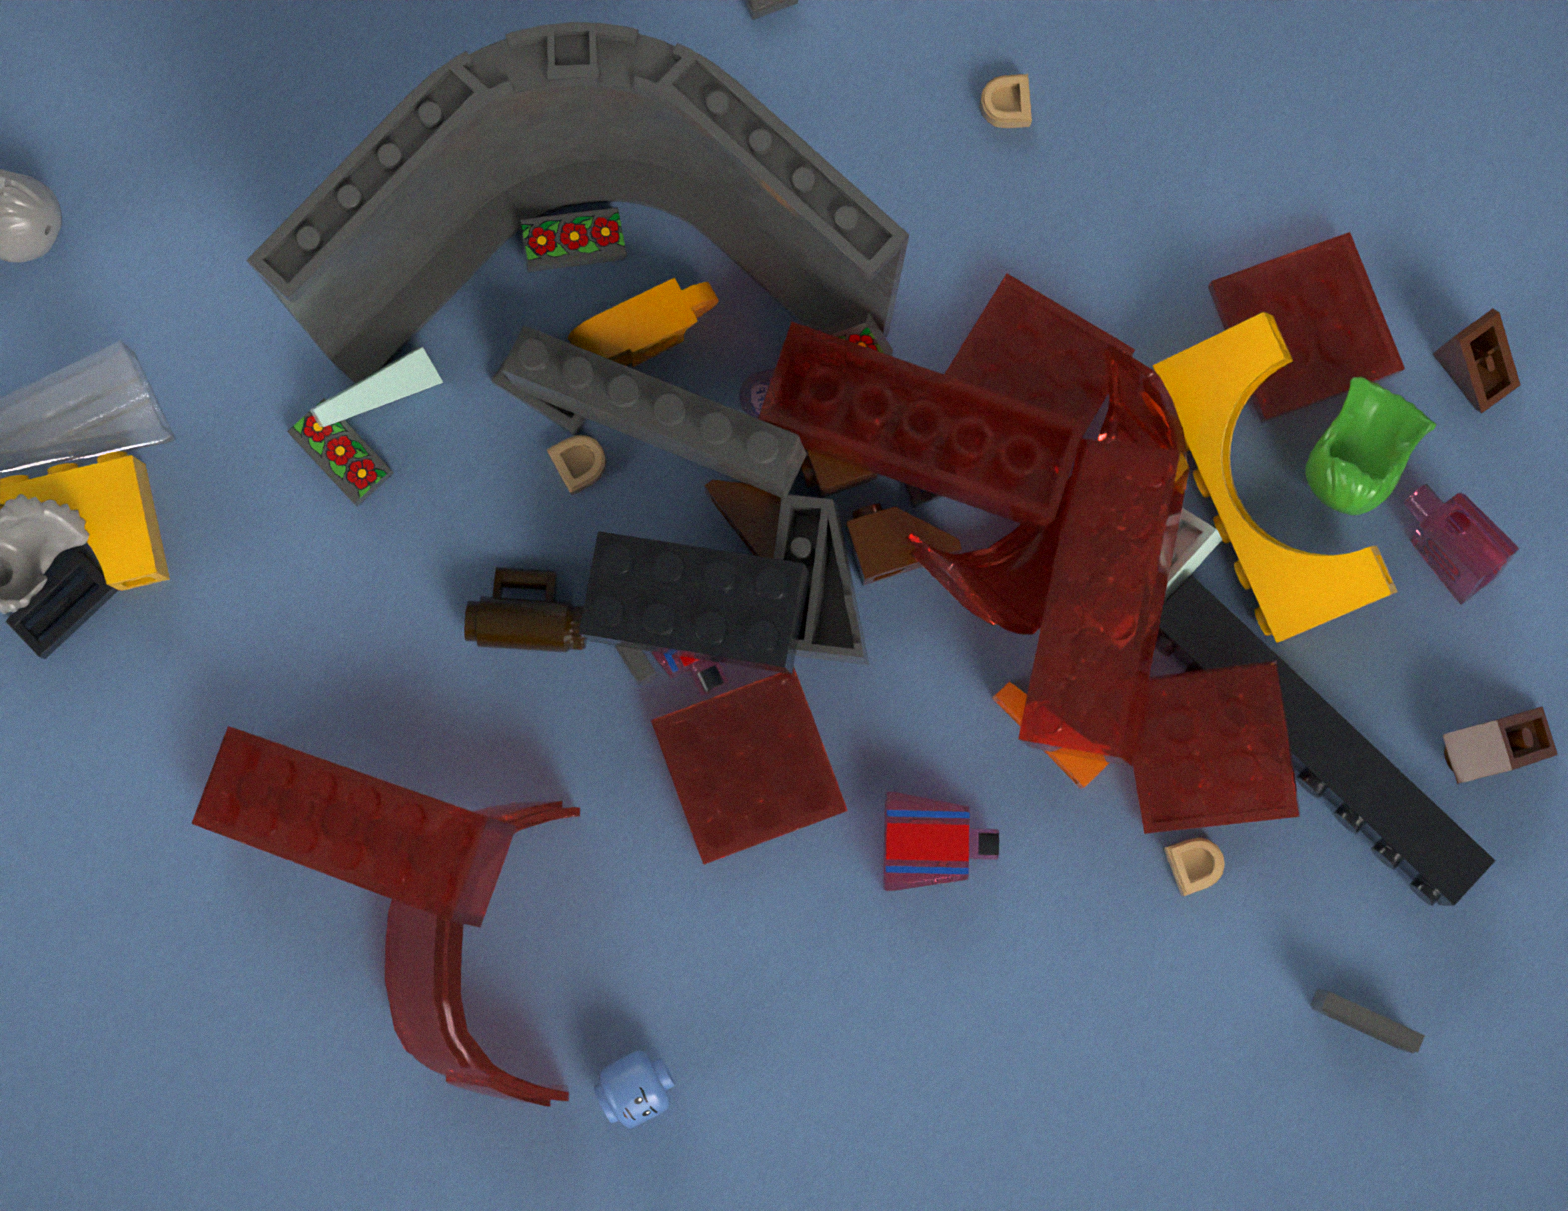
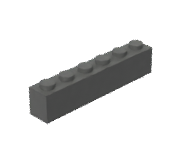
[501,325,807,499]

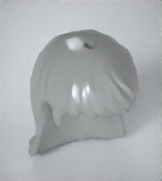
[0,169,62,262]
[0,494,89,614]

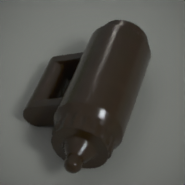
[464,567,588,653]

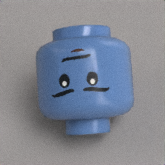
[594,1050,676,1129]

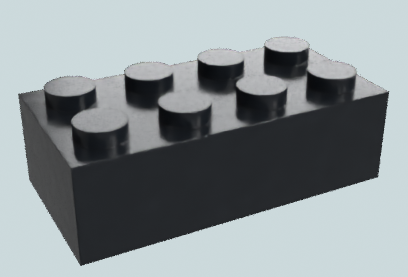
[579,531,810,674]

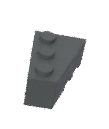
[774,495,869,665]

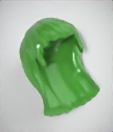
[1305,377,1436,516]

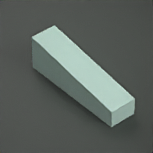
[310,347,443,427]

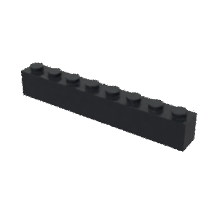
[1144,575,1496,906]

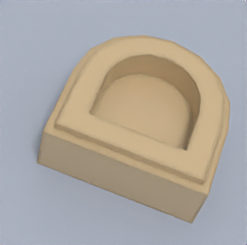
[980,74,1032,128]
[547,435,606,496]
[1164,838,1225,896]

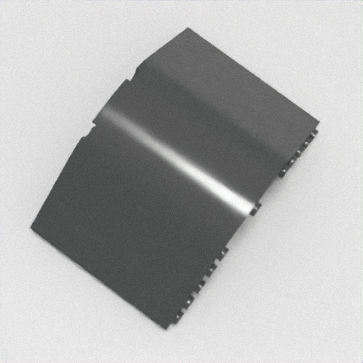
[246,22,909,383]

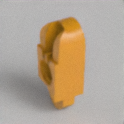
[568,277,719,367]

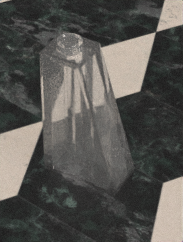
[0,340,176,473]

